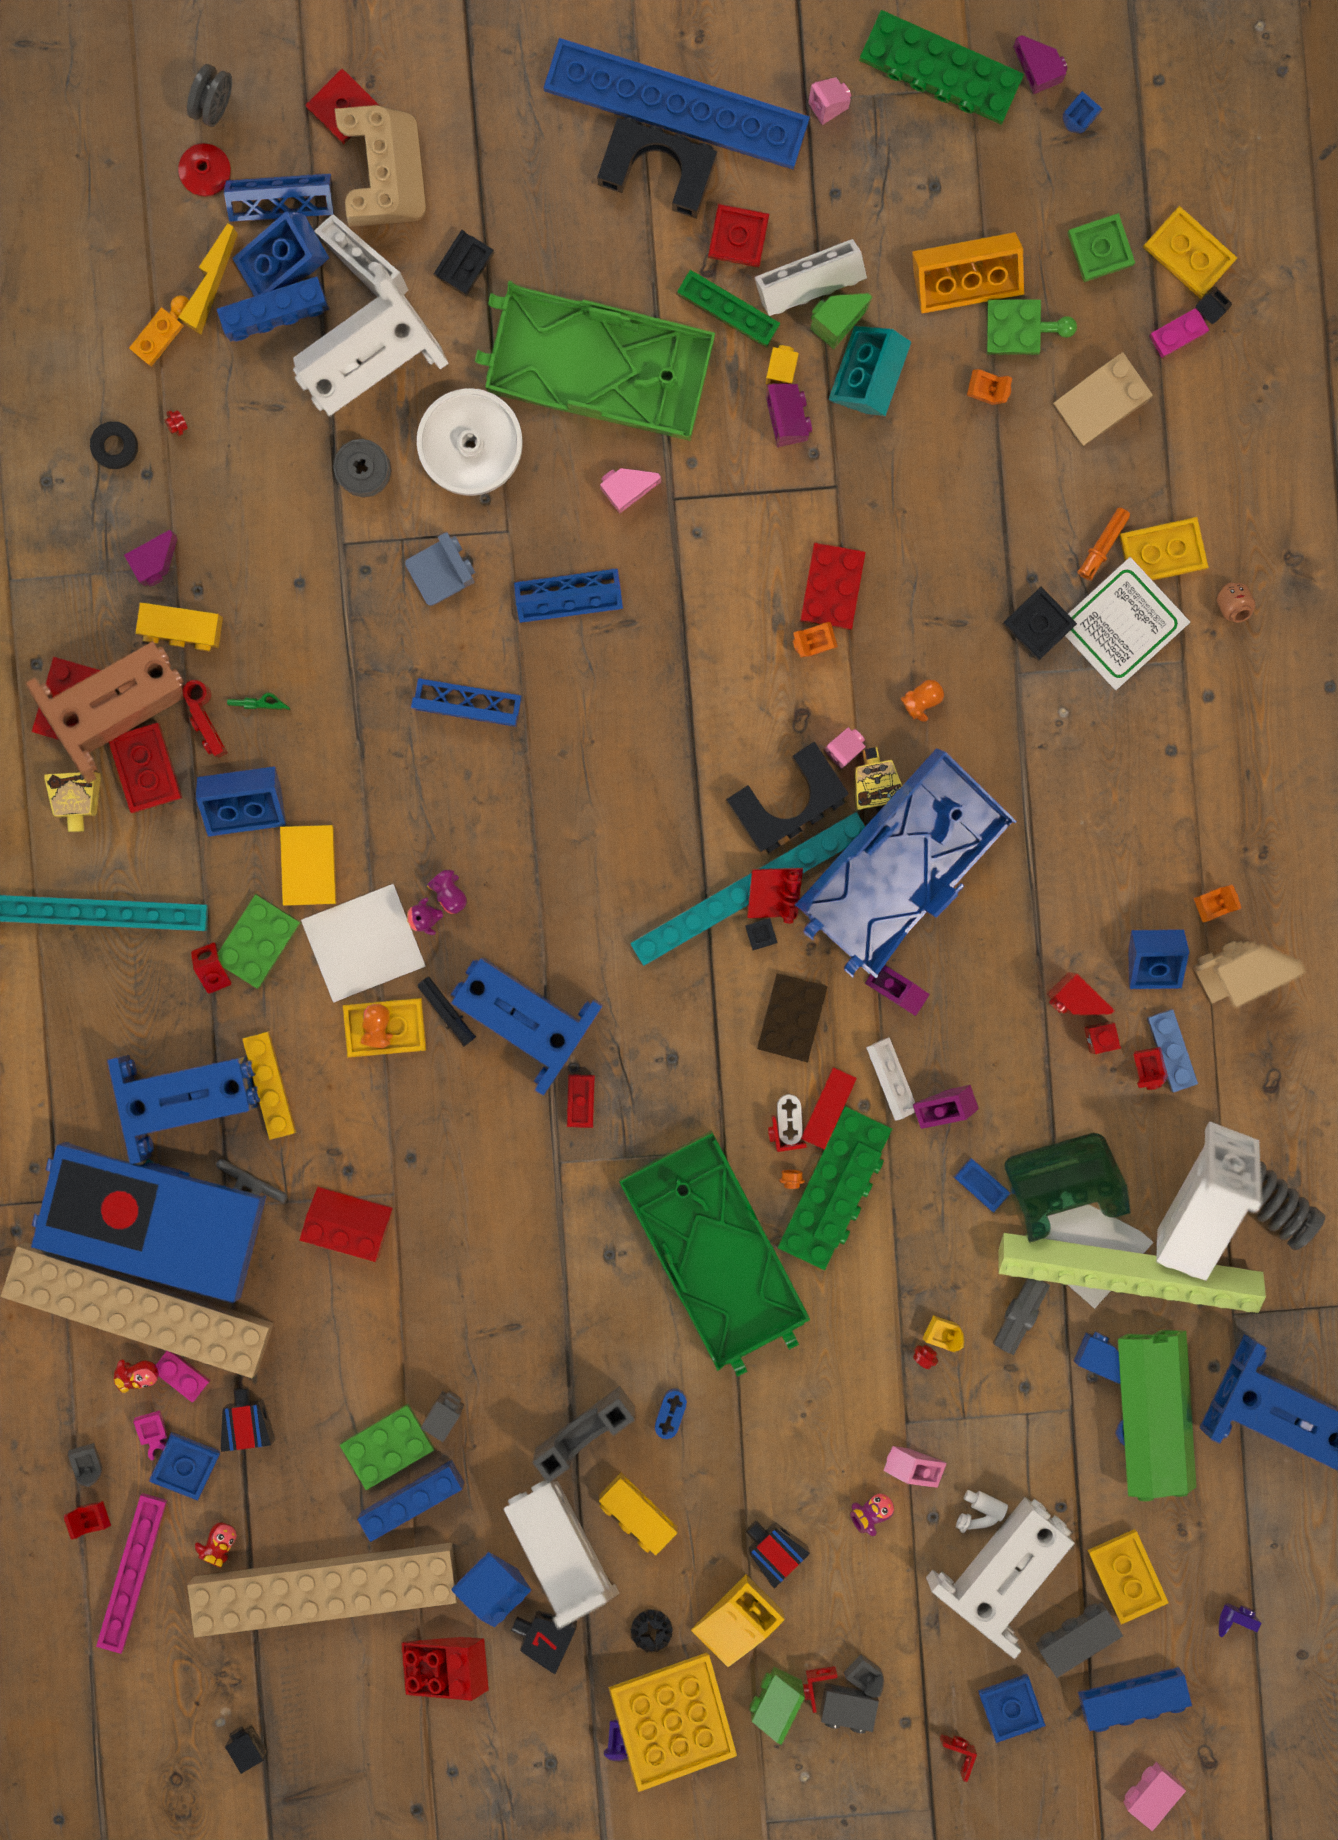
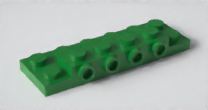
[859,10,1024,125]
[777,1106,892,1271]

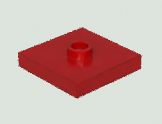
[305,68,379,145]
[708,204,770,268]

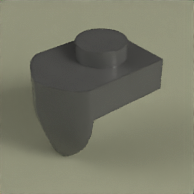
[68,1443,102,1487]
[843,1654,884,1698]

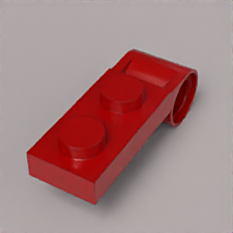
[183,680,228,758]

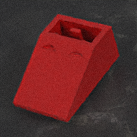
[401,1637,489,1701]

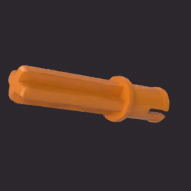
[1077,507,1130,581]

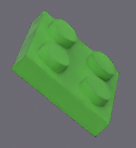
[1067,213,1135,282]

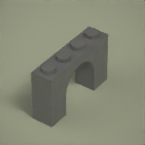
[533,1386,635,1484]

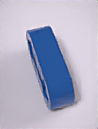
[655,1388,687,1439]

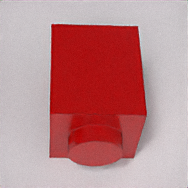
[1084,1022,1121,1054]

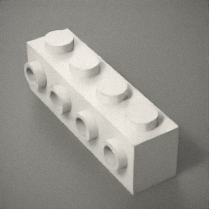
[755,239,867,316]

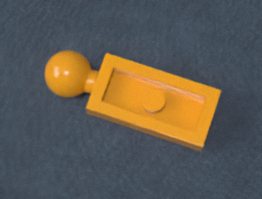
[129,295,189,367]

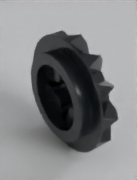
[631,1610,673,1652]

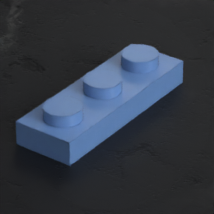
[1147,1009,1198,1092]

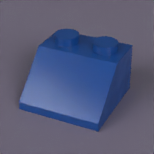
[1128,929,1189,989]
[451,1552,532,1627]

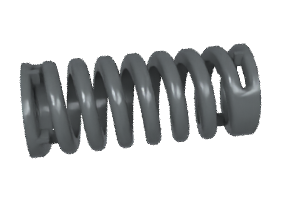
[1247,1161,1326,1250]

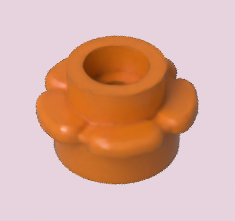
[779,1170,805,1189]

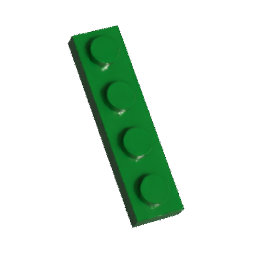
[677,269,780,348]

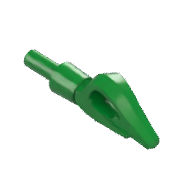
[227,692,291,710]

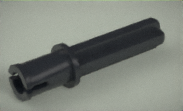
[418,977,477,1047]

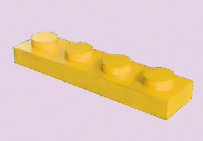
[242,1032,296,1140]

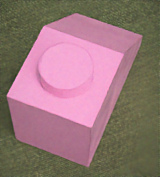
[808,77,851,125]
[600,468,661,514]
[823,727,866,769]
[884,1446,947,1488]

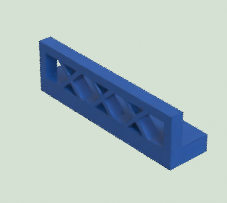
[224,174,334,222]
[514,568,623,623]
[411,678,522,727]

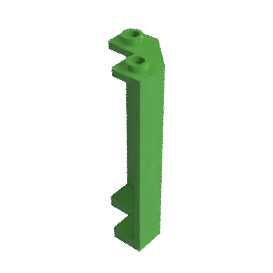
[1118,1330,1196,1501]

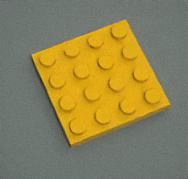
[608,1652,737,1792]

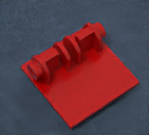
[747,868,803,924]

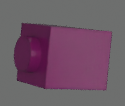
[1013,35,1068,95]
[124,530,178,587]
[865,965,930,1016]
[913,1085,979,1129]

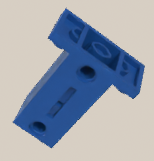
[451,958,603,1096]
[107,1055,261,1164]
[1199,1334,1338,1471]

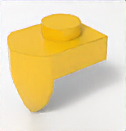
[923,1315,964,1352]

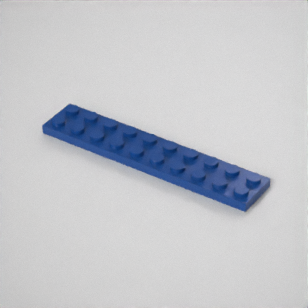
[544,38,810,170]

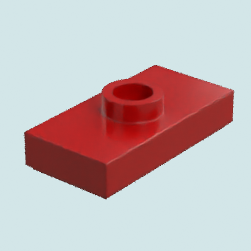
[567,1074,595,1128]

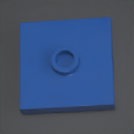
[149,1432,220,1501]
[978,1674,1046,1743]

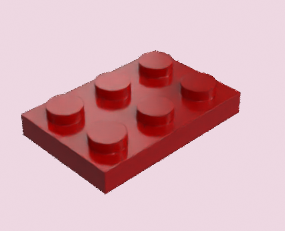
[800,543,866,630]
[32,656,101,740]
[109,723,182,814]

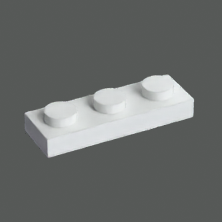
[866,1037,915,1121]

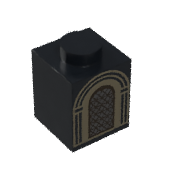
[225,1725,268,1774]

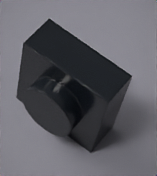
[745,918,778,951]

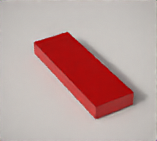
[801,1067,857,1150]

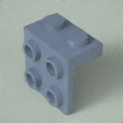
[405,532,475,606]

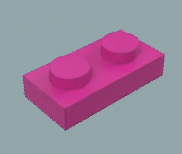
[1149,308,1209,358]
[156,1351,211,1403]

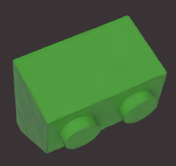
[810,293,872,350]
[749,1667,805,1745]

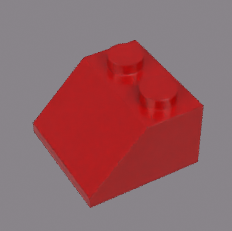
[1046,972,1115,1015]

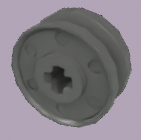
[187,64,232,127]
[333,439,392,498]

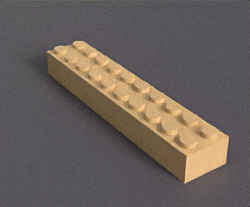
[1,1242,274,1378]
[187,1543,458,1638]

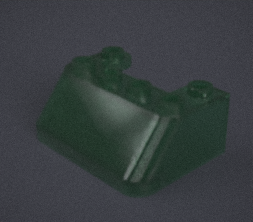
[1004,1133,1131,1243]

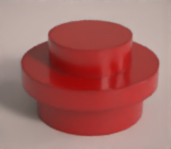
[165,410,188,436]
[913,1345,938,1369]

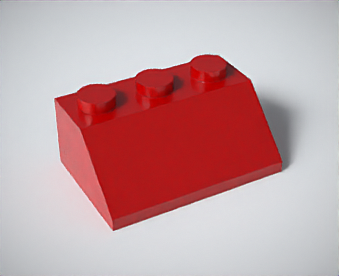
[299,1186,393,1262]

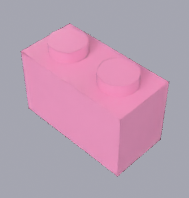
[1123,1762,1186,1831]

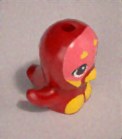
[114,1359,159,1393]
[195,1522,237,1568]

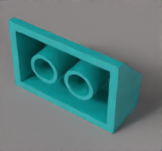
[828,326,911,416]

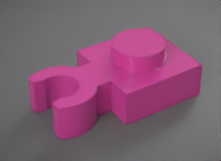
[133,1410,168,1461]

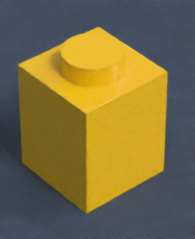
[765,345,799,385]

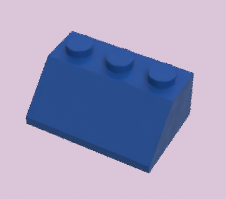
[196,766,286,837]

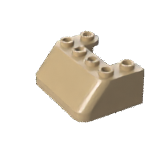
[335,106,426,227]
[1192,941,1306,1008]

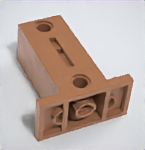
[26,641,184,784]

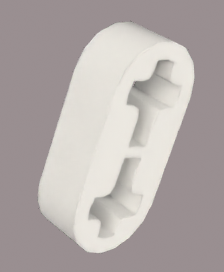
[777,1094,802,1145]

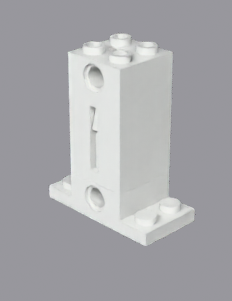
[293,262,449,416]
[1156,1122,1262,1281]
[504,1480,620,1628]
[926,1497,1074,1659]

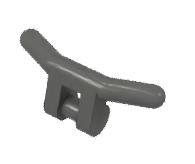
[216,1159,287,1202]

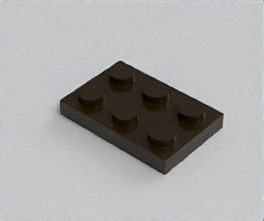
[757,973,828,1062]

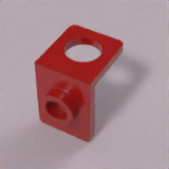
[191,942,232,994]
[768,1114,807,1152]
[803,1666,838,1713]
[940,1734,977,1782]

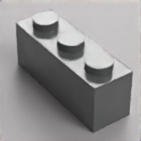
[1036,1602,1123,1678]

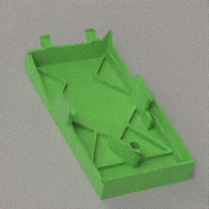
[475,281,715,441]

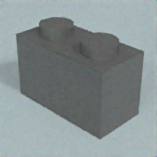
[421,1391,464,1442]
[820,1683,879,1734]

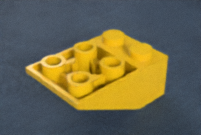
[691,1574,785,1667]

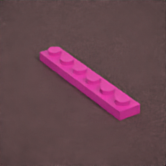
[96,1493,168,1654]

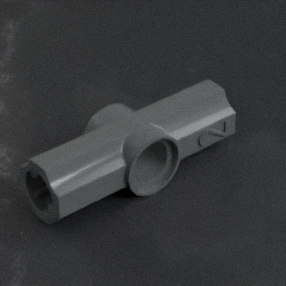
[993,1278,1050,1355]

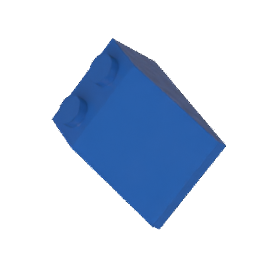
[232,211,329,297]

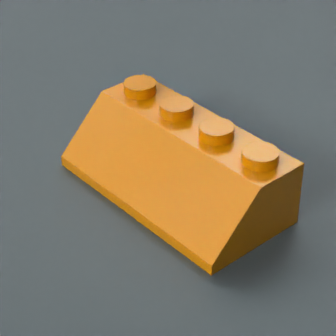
[912,232,1024,314]

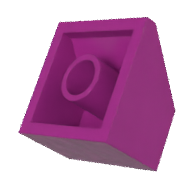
[766,384,812,448]

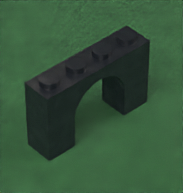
[597,117,717,219]
[726,741,849,854]

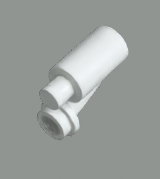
[956,1490,1008,1533]

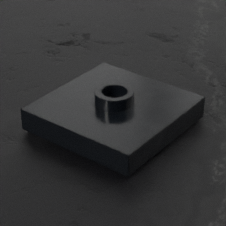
[1002,586,1077,661]

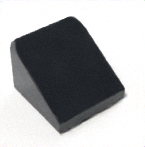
[1195,286,1232,324]

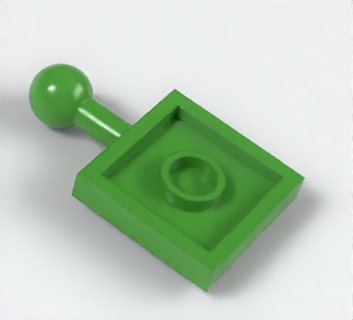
[987,300,1077,355]

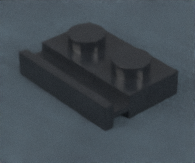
[433,229,495,297]

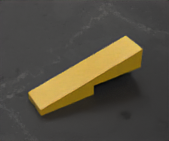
[179,223,238,335]

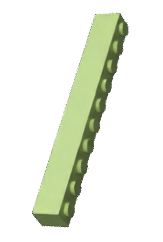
[998,1233,1266,1313]

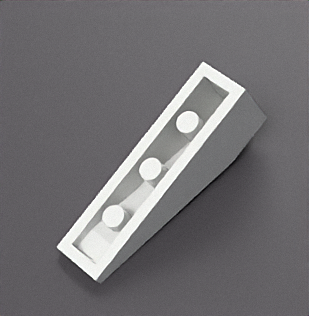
[314,215,408,297]

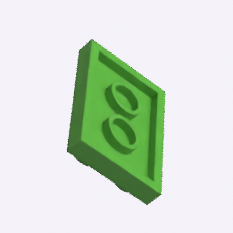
[218,894,301,989]
[340,1403,435,1490]

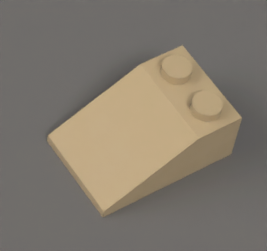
[1053,352,1153,447]

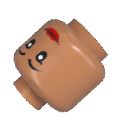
[1216,583,1256,623]

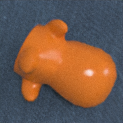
[900,679,944,722]
[359,1004,393,1048]

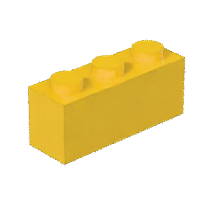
[135,602,223,652]
[599,1472,678,1556]

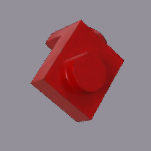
[1133,1047,1168,1090]
[64,1501,111,1540]

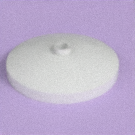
[417,388,523,496]

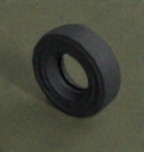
[90,421,138,469]

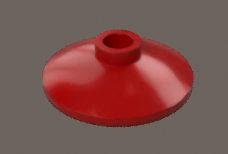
[178,143,231,197]

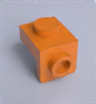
[967,369,1012,405]
[793,622,838,657]
[1194,884,1241,922]

